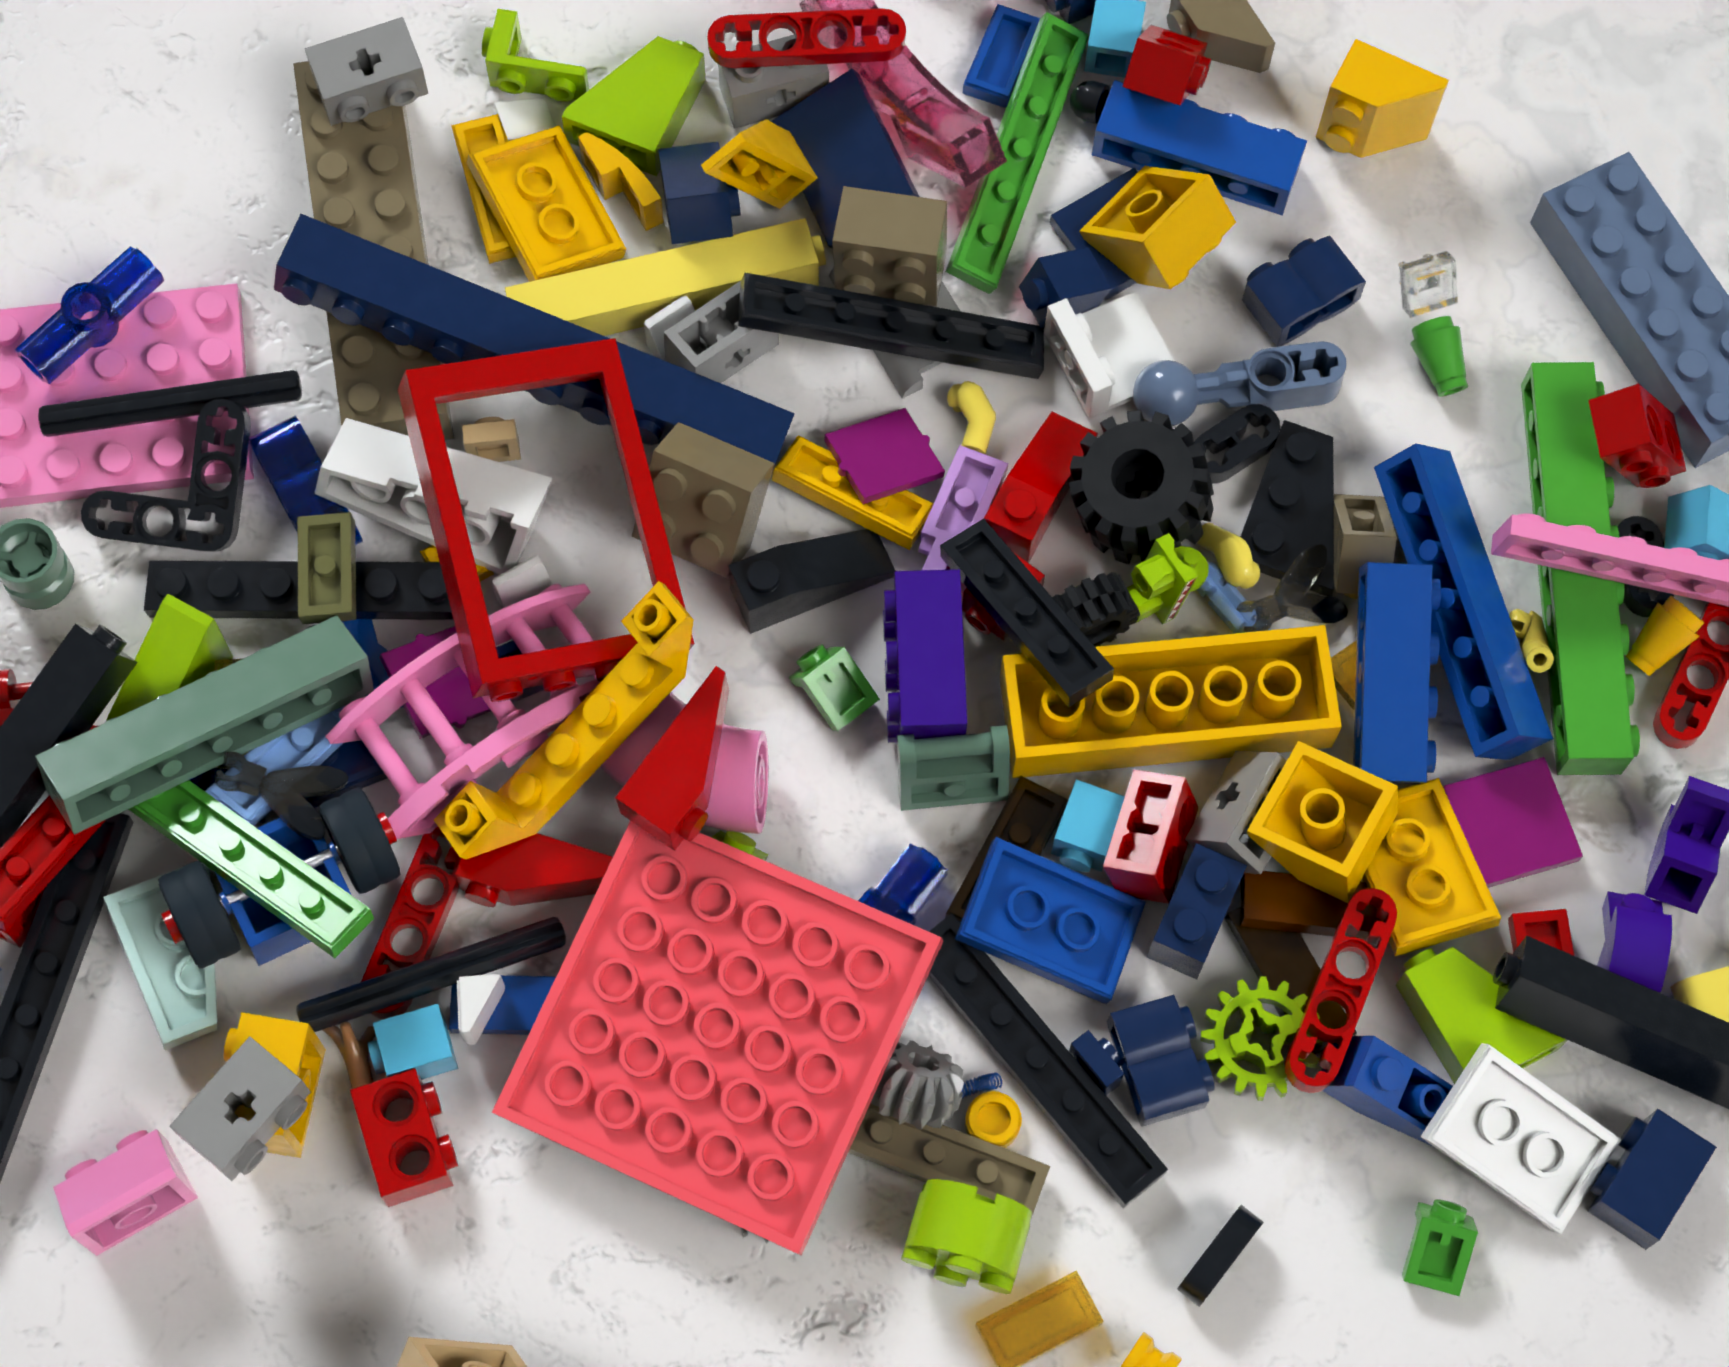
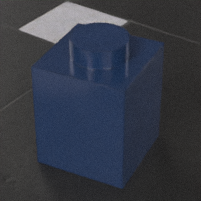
[1019,247,1111,329]

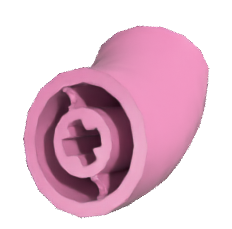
[600,692,769,834]

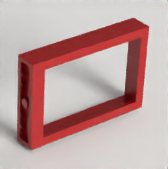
[397,338,695,702]

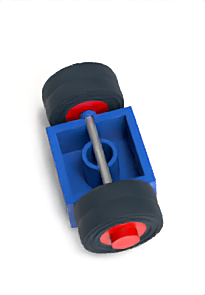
[158,787,401,969]

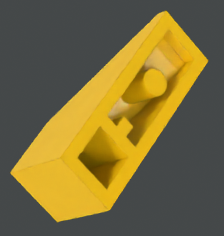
[701,119,818,209]

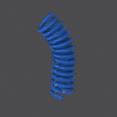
[962,1072,1002,1099]

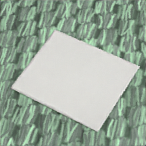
[494,97,555,140]

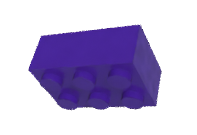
[883,569,967,743]

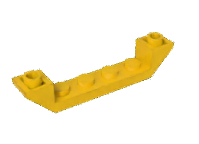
[434,581,694,860]

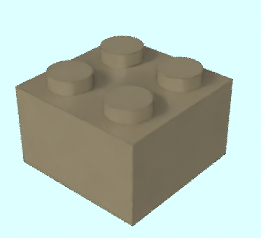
[832,186,947,307]
[631,422,775,578]

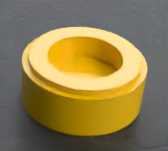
[965,1091,1022,1148]

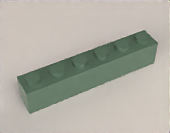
[35,615,374,835]

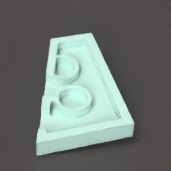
[103,862,218,1050]

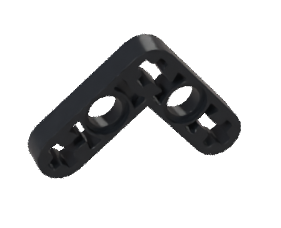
[81,399,251,552]

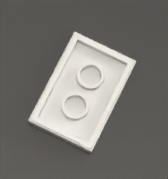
[1421,1043,1621,1234]

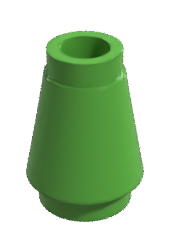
[1410,316,1468,397]

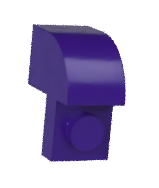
[1644,776,1729,914]
[1597,891,1672,993]

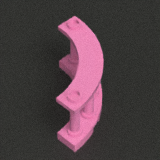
[325,584,600,839]

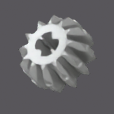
[871,1041,964,1130]

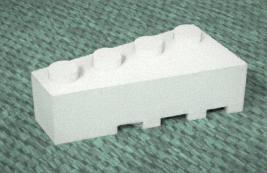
[314,418,552,574]

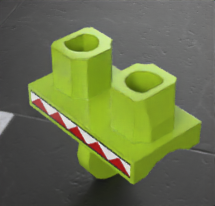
[1127,533,1209,624]

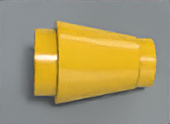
[1626,596,1704,676]

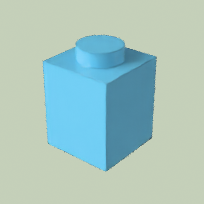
[1084,0,1146,78]
[1664,485,1729,560]
[1051,779,1125,872]
[368,1004,459,1079]

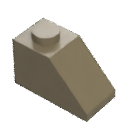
[1167,0,1275,73]
[1334,494,1397,600]

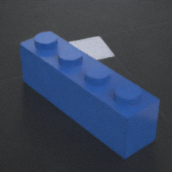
[1091,80,1307,216]
[1353,562,1441,784]

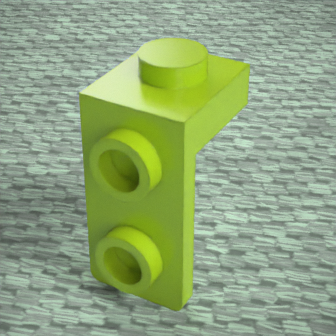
[482,9,589,102]

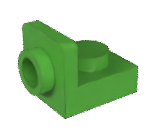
[789,644,880,731]
[1402,1199,1478,1296]

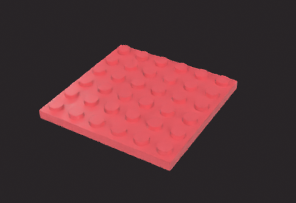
[492,821,943,1256]

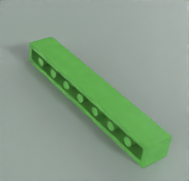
[1521,362,1640,775]

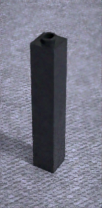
[0,623,138,848]
[1493,935,1729,1109]

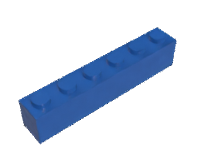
[1374,443,1553,760]

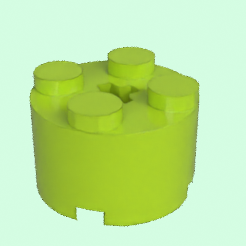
[901,1179,1032,1294]

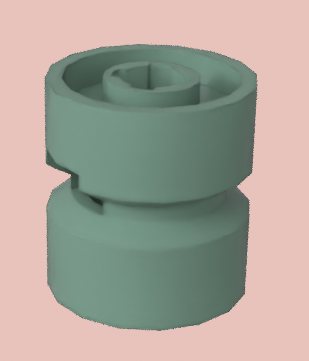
[0,518,74,610]

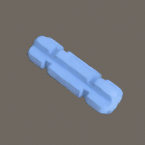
[1197,562,1272,634]

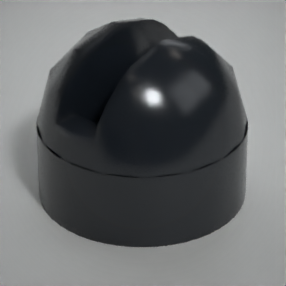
[1069,81,1111,124]

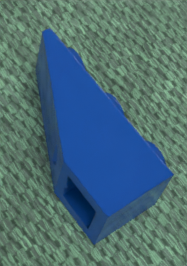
[1321,1036,1453,1147]

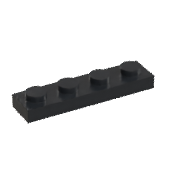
[940,519,1114,707]

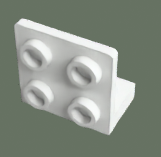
[1044,292,1175,419]

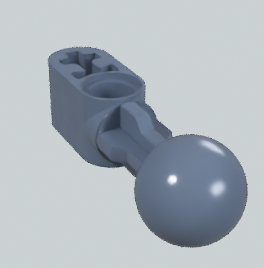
[1133,341,1346,426]

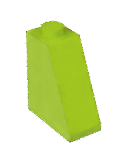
[562,36,706,177]
[106,594,233,721]
[1395,946,1568,1084]

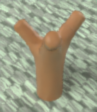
[323,1021,376,1089]

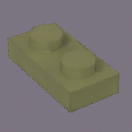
[297,512,356,624]

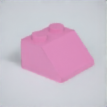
[53,1129,198,1256]

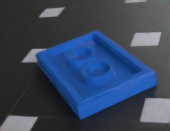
[955,837,1146,1004]

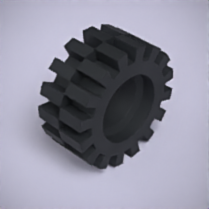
[1052,572,1140,647]

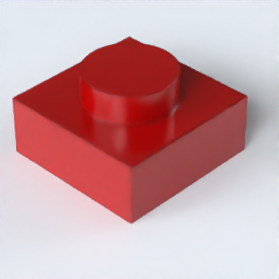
[1508,909,1574,956]

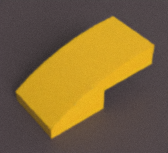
[578,132,664,231]

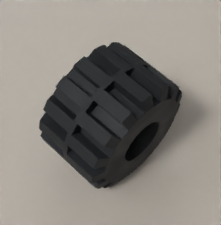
[1069,410,1214,565]

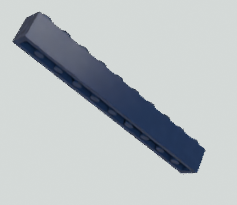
[274,214,795,469]

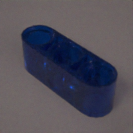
[249,415,363,546]

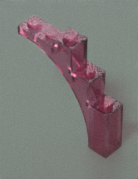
[799,0,1007,188]

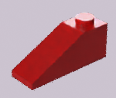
[984,411,1098,563]
[615,666,729,851]
[455,833,613,907]

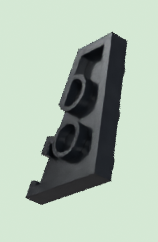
[1240,420,1334,596]

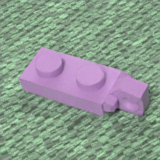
[918,445,1009,570]

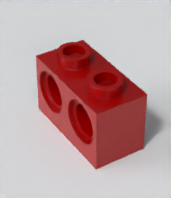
[1122,25,1212,105]
[1588,383,1687,488]
[1103,769,1199,904]
[350,1069,459,1207]

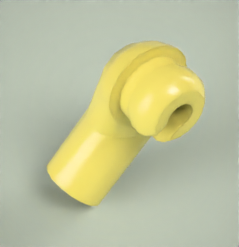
[1197,523,1260,589]

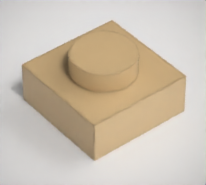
[462,417,521,462]

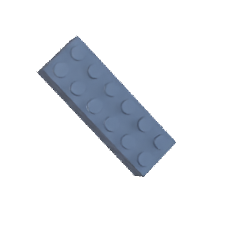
[1530,152,1729,468]

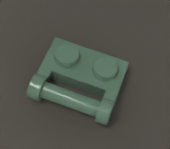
[897,725,1010,811]

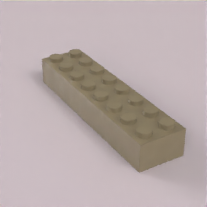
[293,61,454,440]

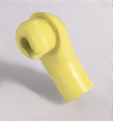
[947,381,996,455]
[1509,609,1554,673]

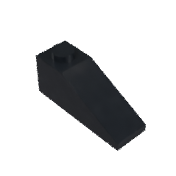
[728,529,896,634]

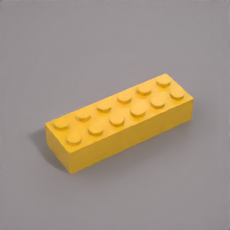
[999,625,1342,778]

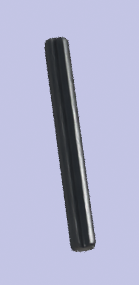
[38,370,302,437]
[296,917,566,1032]

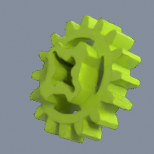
[1200,976,1323,1101]

